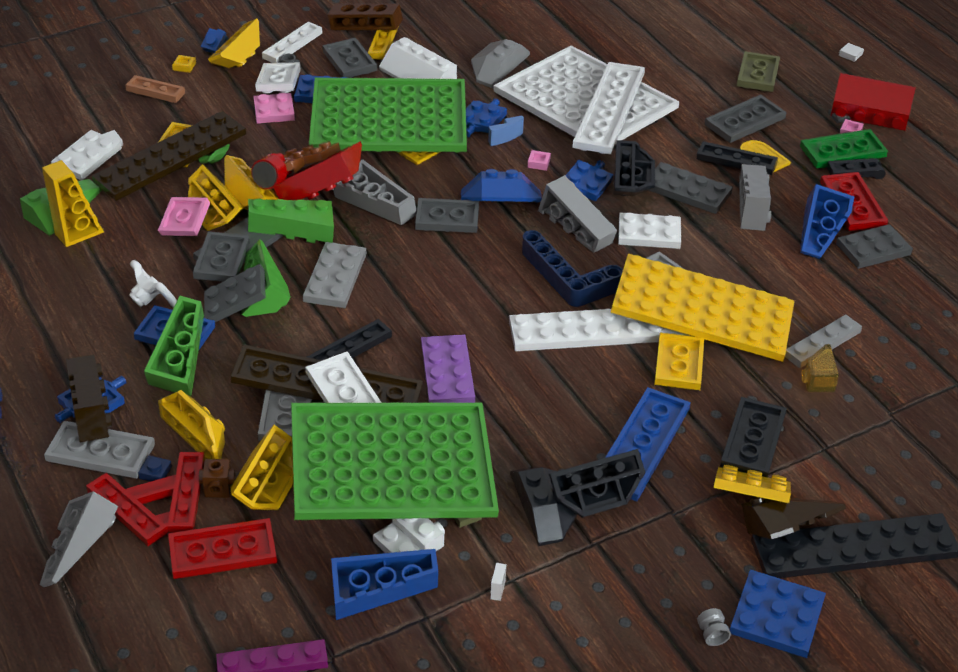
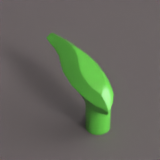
[199,144,230,164]

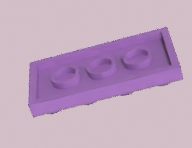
[421,335,475,403]

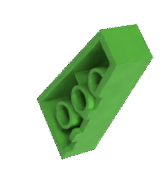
[248,199,334,243]
[144,296,204,397]

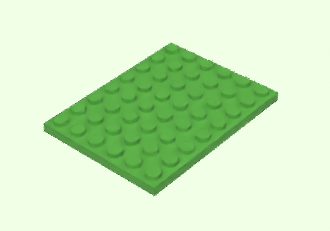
[309,78,467,153]
[291,403,499,520]

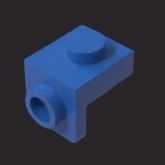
[200,28,229,53]

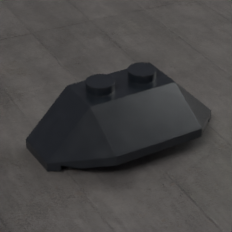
[614,140,655,196]
[549,449,646,517]
[510,467,578,546]

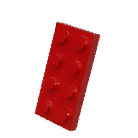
[820,172,888,231]
[168,518,277,579]

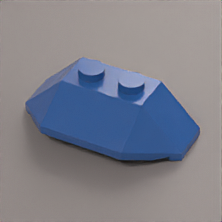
[461,169,542,202]

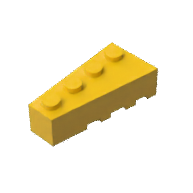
[42,160,104,247]

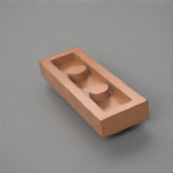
[126,75,185,103]

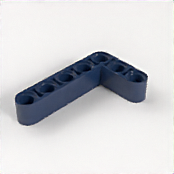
[522,230,623,307]

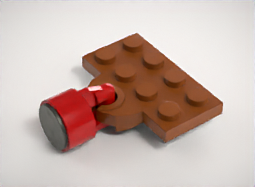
[251,141,341,189]

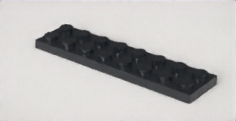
[751,513,958,578]

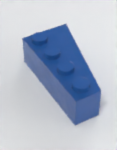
[331,549,438,620]

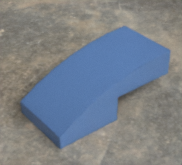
[488,116,524,146]

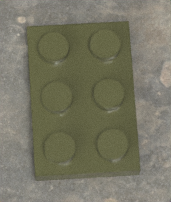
[737,51,780,92]

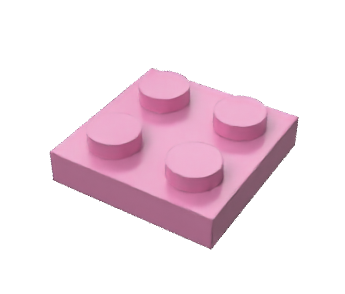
[253,93,295,124]
[158,197,210,236]

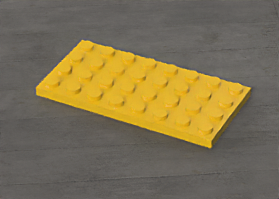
[611,254,795,362]

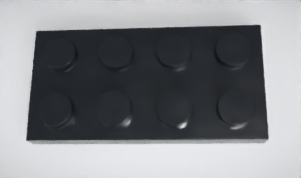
[720,397,787,477]

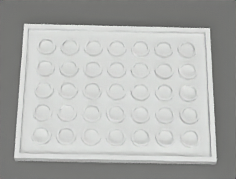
[494,46,679,144]

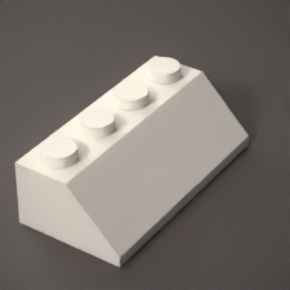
[379,37,457,79]

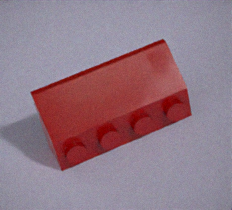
[830,73,916,131]

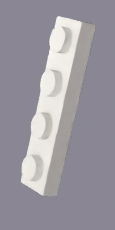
[262,22,322,63]

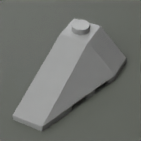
[40,491,118,587]

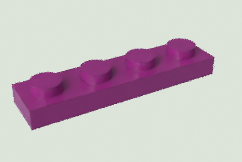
[216,639,328,672]

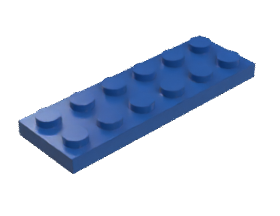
[605,387,691,501]

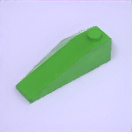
[20,179,102,236]
[241,239,291,317]

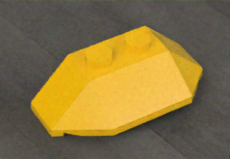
[208,18,260,68]
[224,155,279,210]
[188,164,244,231]
[158,390,225,459]
[231,424,293,510]

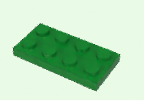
[800,129,888,169]

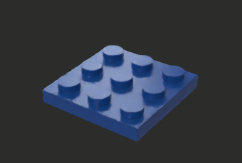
[730,569,826,658]

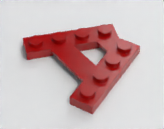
[86,452,205,546]

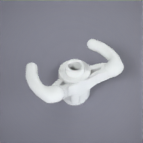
[129,260,177,308]

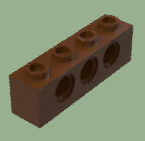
[327,4,403,30]

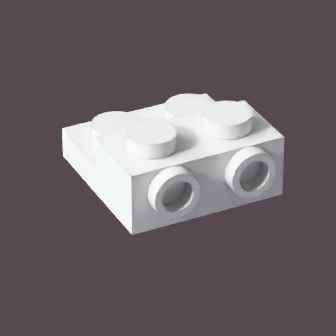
[373,518,445,553]

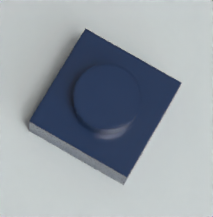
[138,455,172,482]

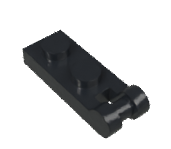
[827,158,886,179]

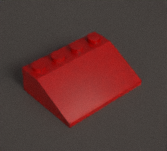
[274,141,362,200]

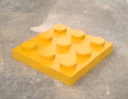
[714,465,791,503]

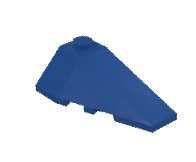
[800,184,854,259]

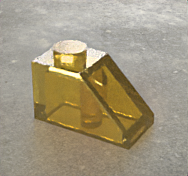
[802,344,839,392]

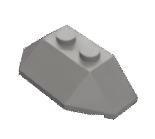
[471,39,530,88]

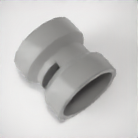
[697,608,731,646]

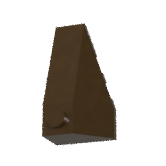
[741,496,846,539]

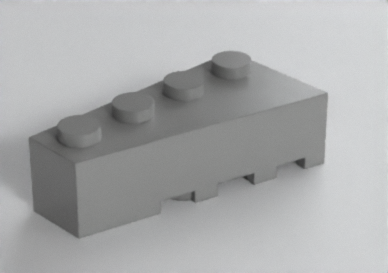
[333,160,417,225]
[739,164,771,231]
[538,175,617,253]

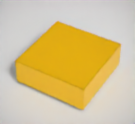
[172,55,196,73]

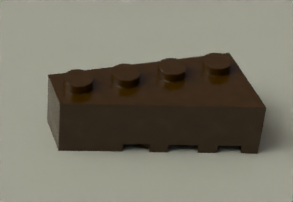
[66,354,112,442]

